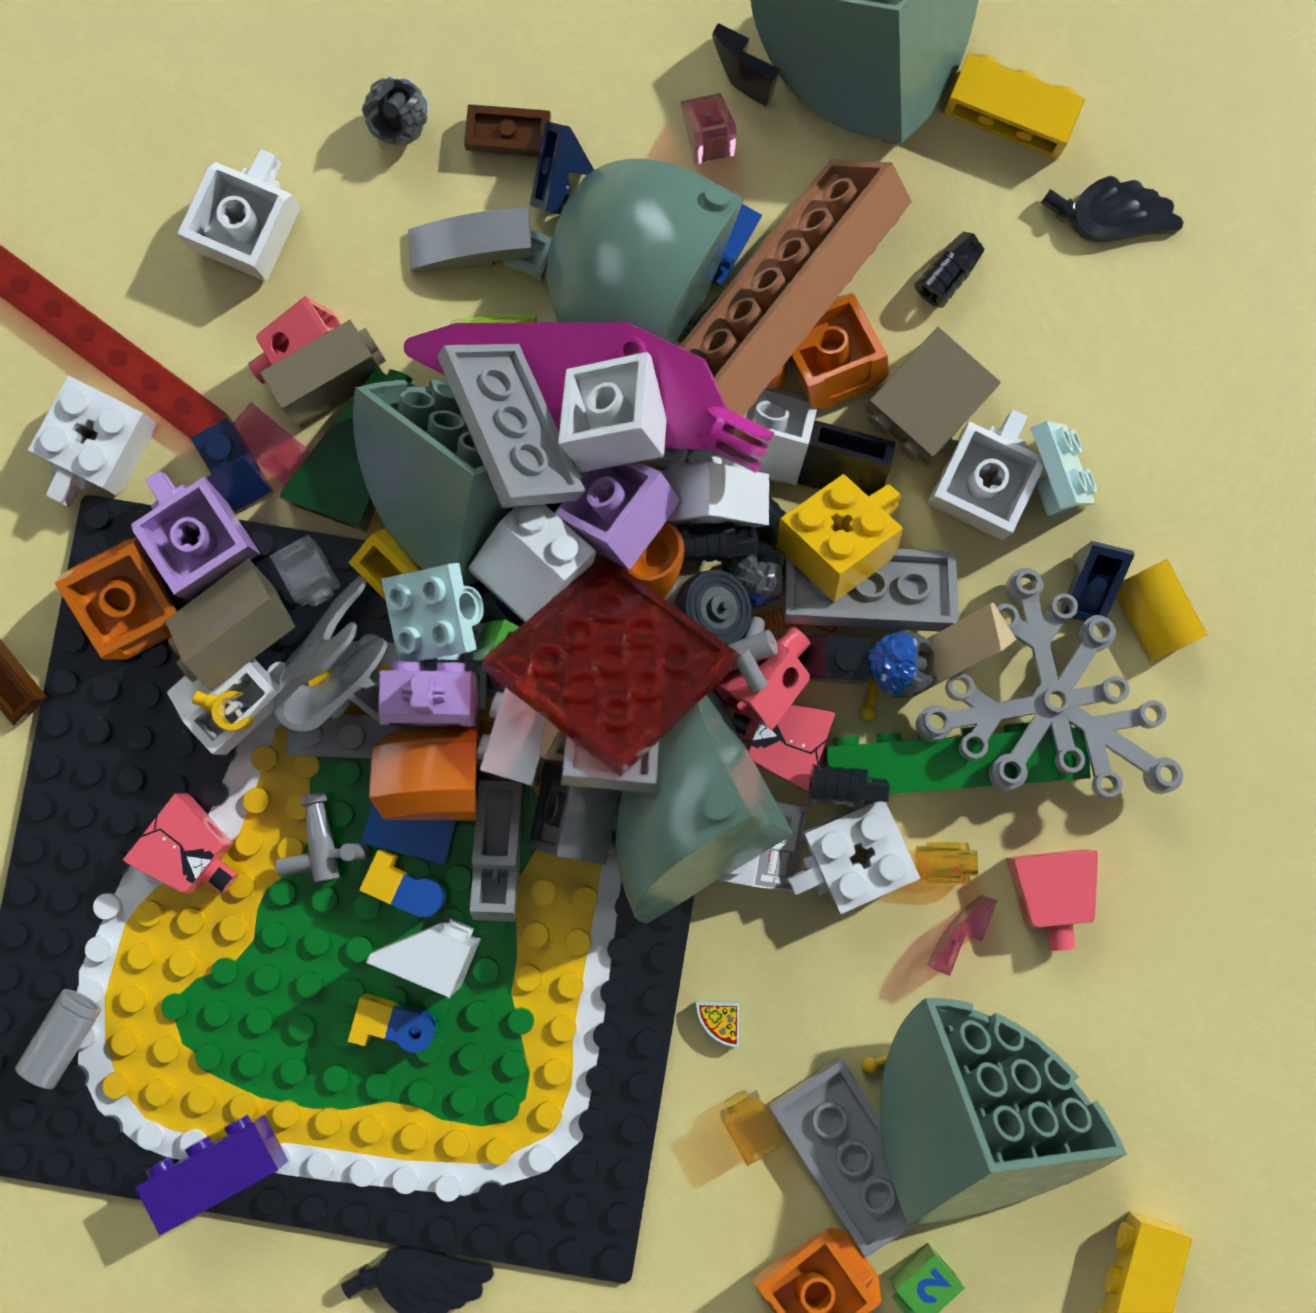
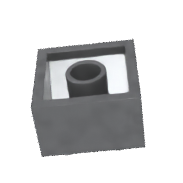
[528,762,622,865]

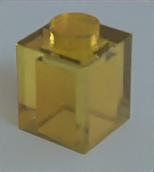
[720,1090,785,1166]

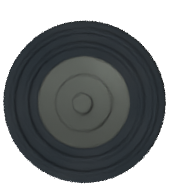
[675,570,752,649]

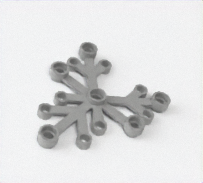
[916,568,1183,799]

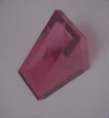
[681,93,737,164]

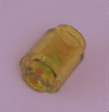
[915,841,978,885]

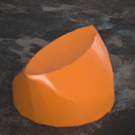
[625,522,685,600]

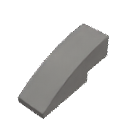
[408,206,533,272]
[470,780,523,922]

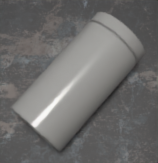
[15,989,102,1089]

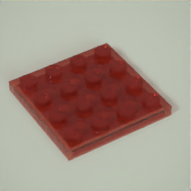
[482,556,740,777]

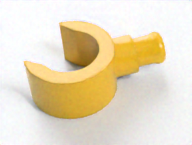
[192,691,256,731]

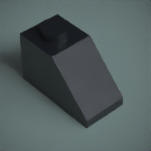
[780,635,870,684]

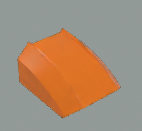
[789,293,889,410]
[55,537,177,660]
[369,726,479,821]
[751,1227,881,1313]

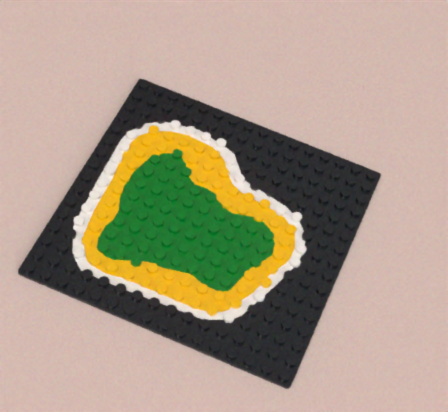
[0,495,726,1284]

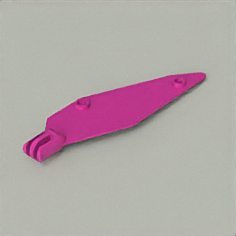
[404,322,775,473]

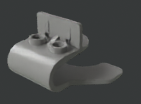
[274,575,387,732]

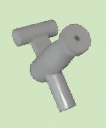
[688,617,778,692]
[276,792,372,883]

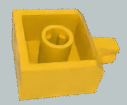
[776,474,903,603]

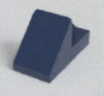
[530,121,594,214]
[190,417,273,511]
[1061,541,1135,621]

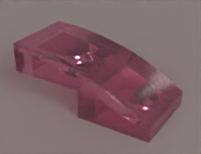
[233,402,311,485]
[927,895,997,976]

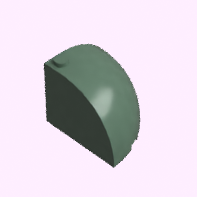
[750,0,978,144]
[546,159,744,344]
[353,379,585,586]
[616,683,793,924]
[880,998,1127,1226]

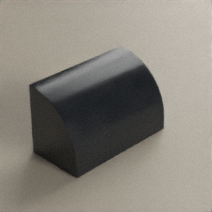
[797,420,896,496]

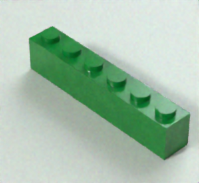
[823,723,1091,794]

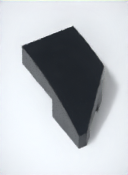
[712,23,780,107]

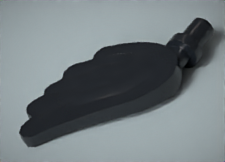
[1040,176,1183,242]
[341,1246,494,1313]

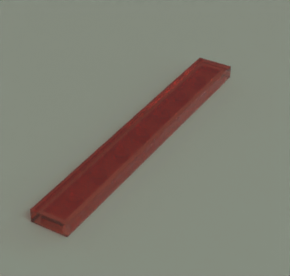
[0,245,230,438]

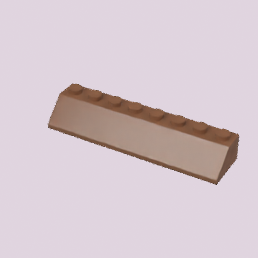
[679,160,912,416]

